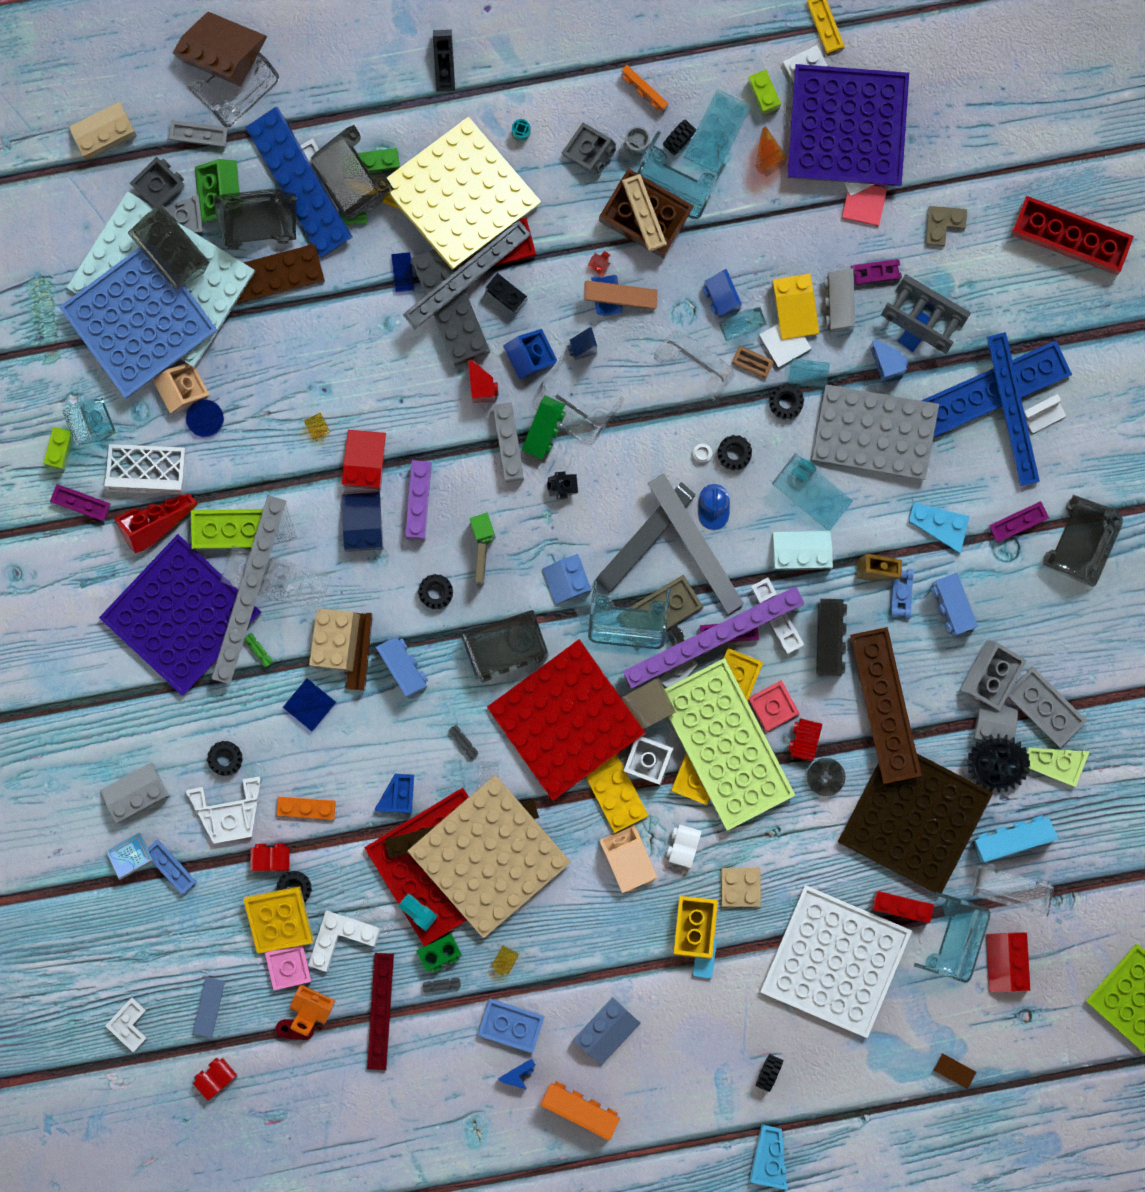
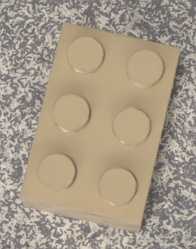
[309,608,360,671]

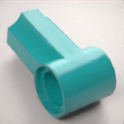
[398,893,438,931]

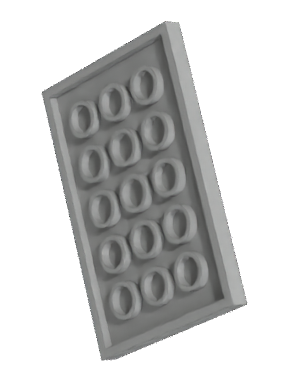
[812,385,939,480]

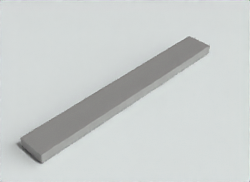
[647,473,744,614]

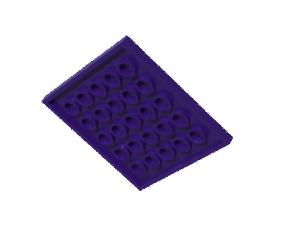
[787,64,909,186]
[99,534,262,696]

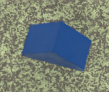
[898,311,930,353]

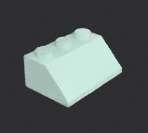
[773,531,833,571]

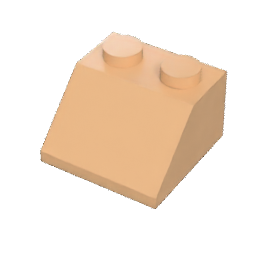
[153,363,209,413]

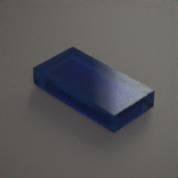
[391,252,415,293]

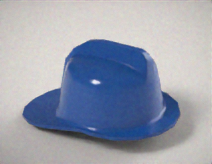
[699,484,730,530]

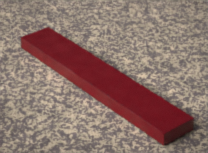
[367,953,394,1070]

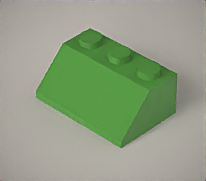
[195,159,242,223]

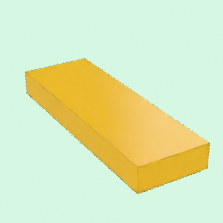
[806,0,845,55]

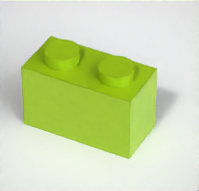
[748,69,781,116]
[43,427,75,471]

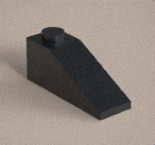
[433,29,455,92]

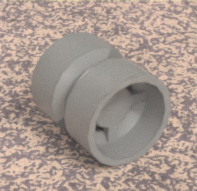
[625,126,650,156]

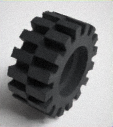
[662,119,697,155]
[769,383,804,419]
[717,435,752,471]
[418,574,453,609]
[207,741,243,776]
[276,871,312,902]
[755,1054,784,1092]

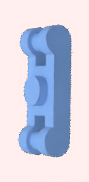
[891,569,914,619]

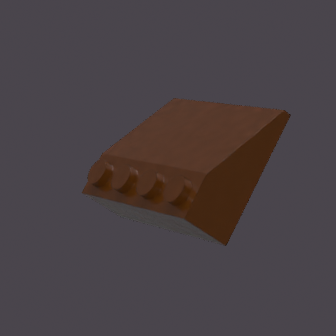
[173,11,267,87]
[599,168,694,259]

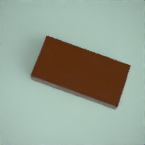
[933,1053,977,1089]

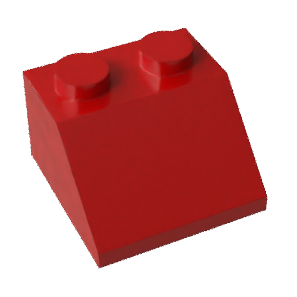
[468,360,499,403]

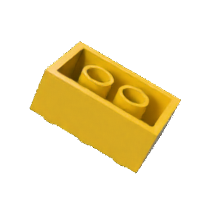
[673,896,718,959]

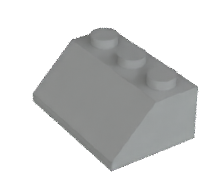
[824,268,855,332]
[960,639,1027,711]
[101,762,170,824]

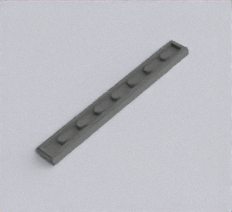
[403,220,531,329]

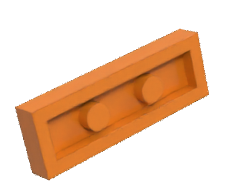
[622,65,668,112]
[277,796,336,820]

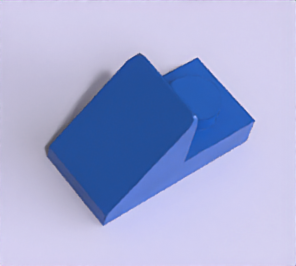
[498,1058,536,1089]

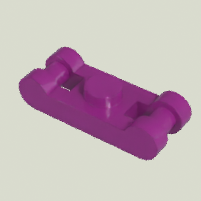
[851,259,902,285]

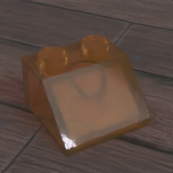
[755,126,787,177]

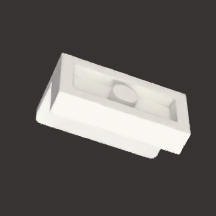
[1024,394,1066,433]

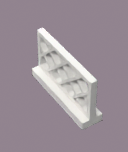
[104,444,186,495]

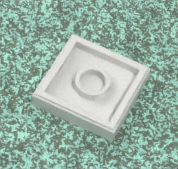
[759,324,811,368]

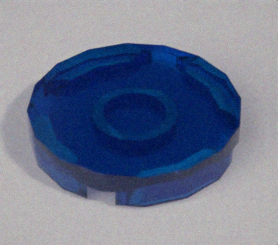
[186,399,224,438]

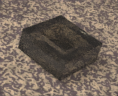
[665,625,684,646]

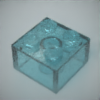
[62,398,116,446]

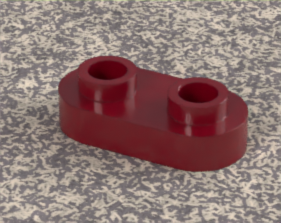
[275,1019,315,1040]

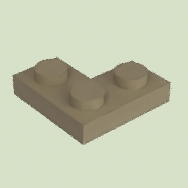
[926,206,967,246]

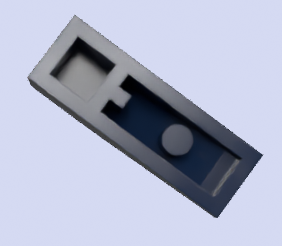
[567,327,597,360]

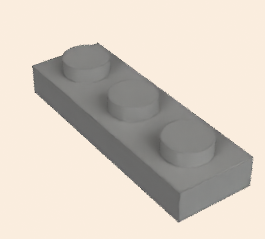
[169,120,228,148]

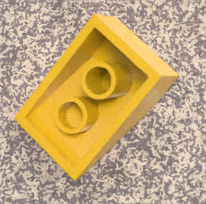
[772,274,819,340]

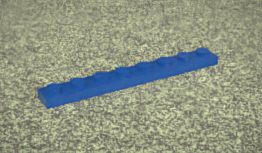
[986,332,1040,486]

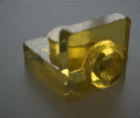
[491,945,519,976]

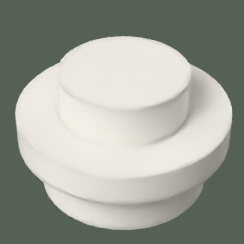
[693,443,712,463]

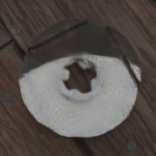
[807,758,846,796]

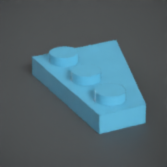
[909,502,970,554]
[749,1124,788,1190]

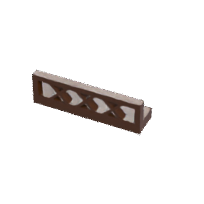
[346,613,373,691]

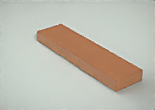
[584,280,658,310]

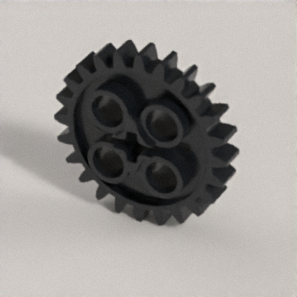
[967,734,1030,793]

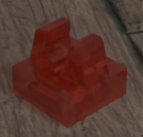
[588,251,611,276]

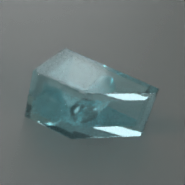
[719,307,767,341]

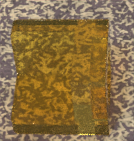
[304,412,330,440]

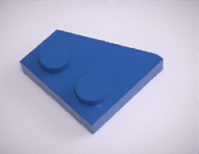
[375,774,414,813]

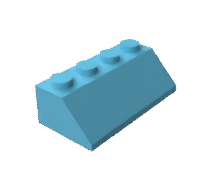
[973,815,1058,863]

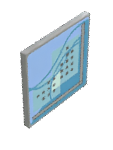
[106,832,153,880]

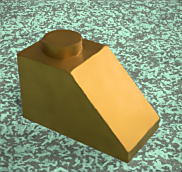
[857,554,902,581]

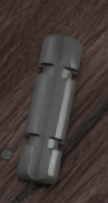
[449,725,478,759]
[423,978,461,992]

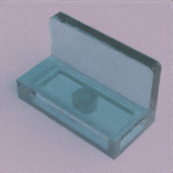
[789,358,830,388]

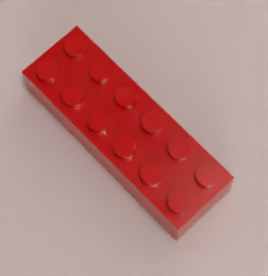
[1011,196,1134,275]

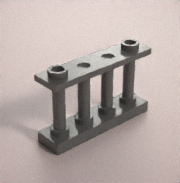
[881,274,971,354]

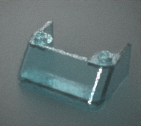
[637,131,726,219]
[588,580,671,649]
[914,892,990,983]

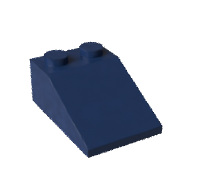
[342,492,384,552]

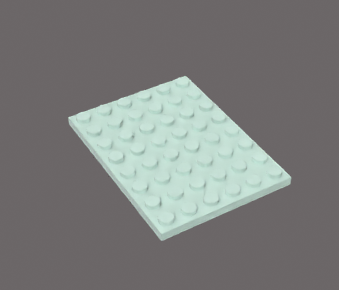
[67,191,256,368]

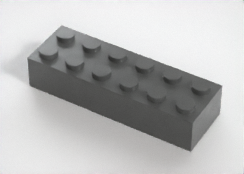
[411,249,490,367]

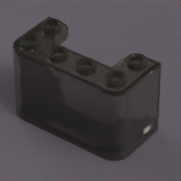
[461,610,549,683]

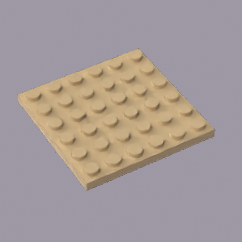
[407,775,571,938]

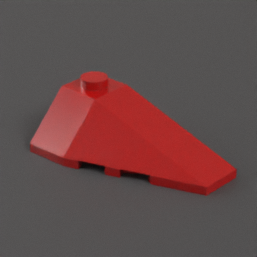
[114,493,198,554]

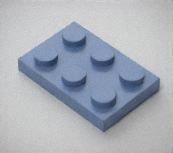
[478,998,545,1053]

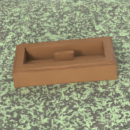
[731,345,774,379]

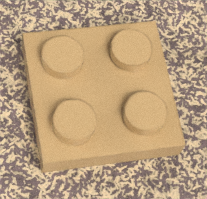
[722,868,761,907]

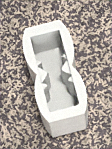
[666,824,702,869]

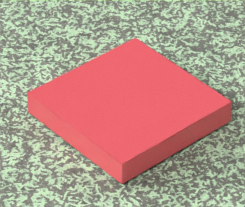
[842,185,887,226]
[749,680,800,732]

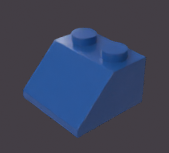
[702,269,742,318]
[503,329,558,380]

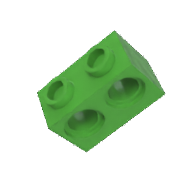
[469,512,496,545]

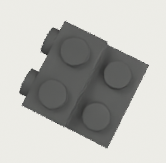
[562,122,616,175]
[130,157,185,210]

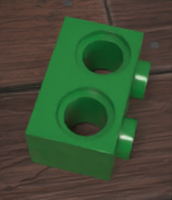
[417,934,462,973]

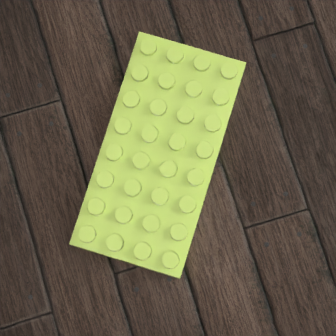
[665,658,795,831]

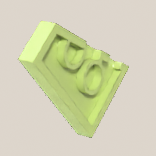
[1026,748,1090,787]

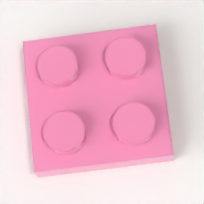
[265,945,312,991]

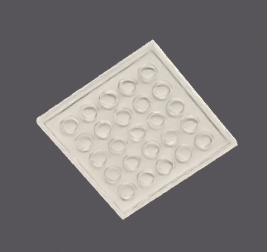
[760,885,912,1038]

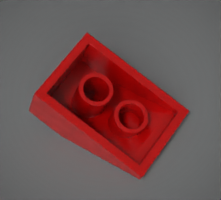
[342,429,386,490]

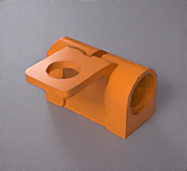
[289,985,336,1036]

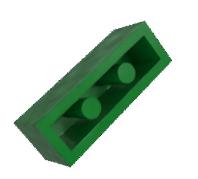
[521,395,566,459]

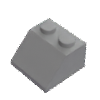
[973,702,1018,741]

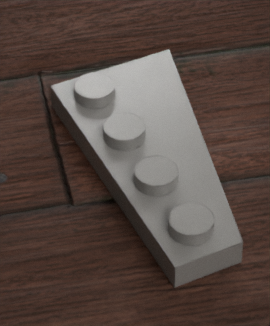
[159,194,203,234]

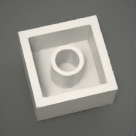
[624,736,675,785]

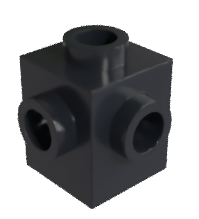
[547,471,578,500]

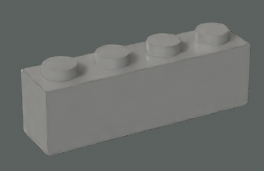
[493,402,524,483]

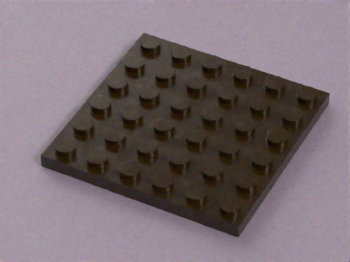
[837,753,993,896]

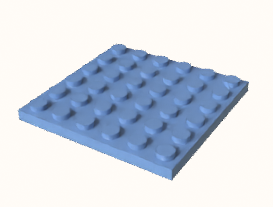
[59,239,218,399]

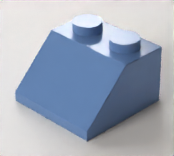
[870,340,909,382]
[542,554,591,604]

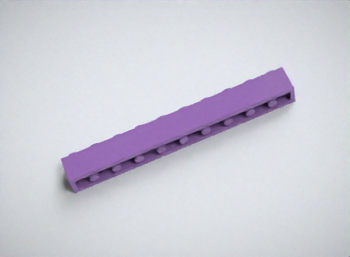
[623,586,805,690]

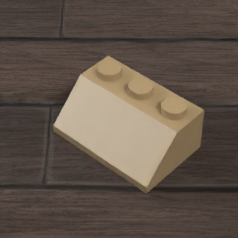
[69,102,137,161]

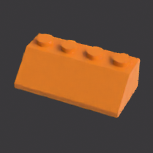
[540,1081,620,1141]

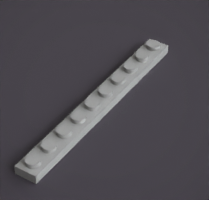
[211,495,286,684]

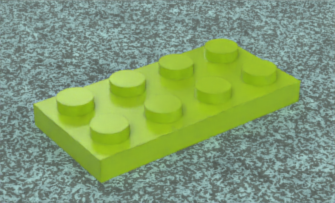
[191,509,263,549]

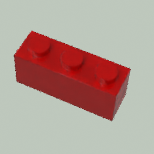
[872,891,934,923]

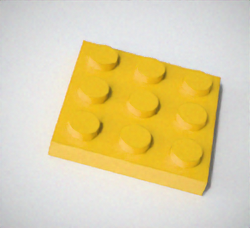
[243,886,314,954]

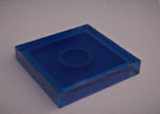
[282,678,337,732]

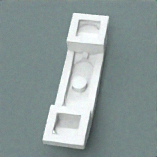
[751,578,804,654]

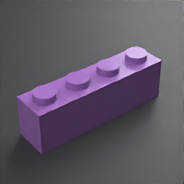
[406,460,432,540]

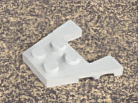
[186,776,261,844]

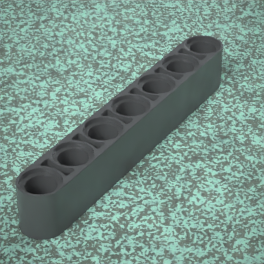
[595,482,696,593]

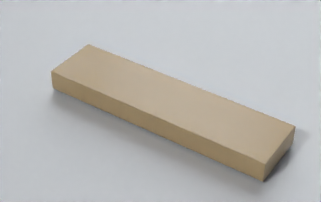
[622,174,667,252]

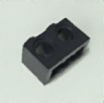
[486,273,528,314]

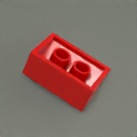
[986,932,1031,992]

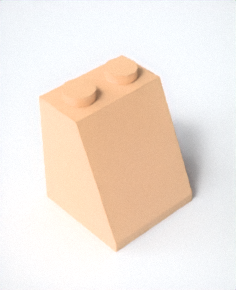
[599,825,658,893]

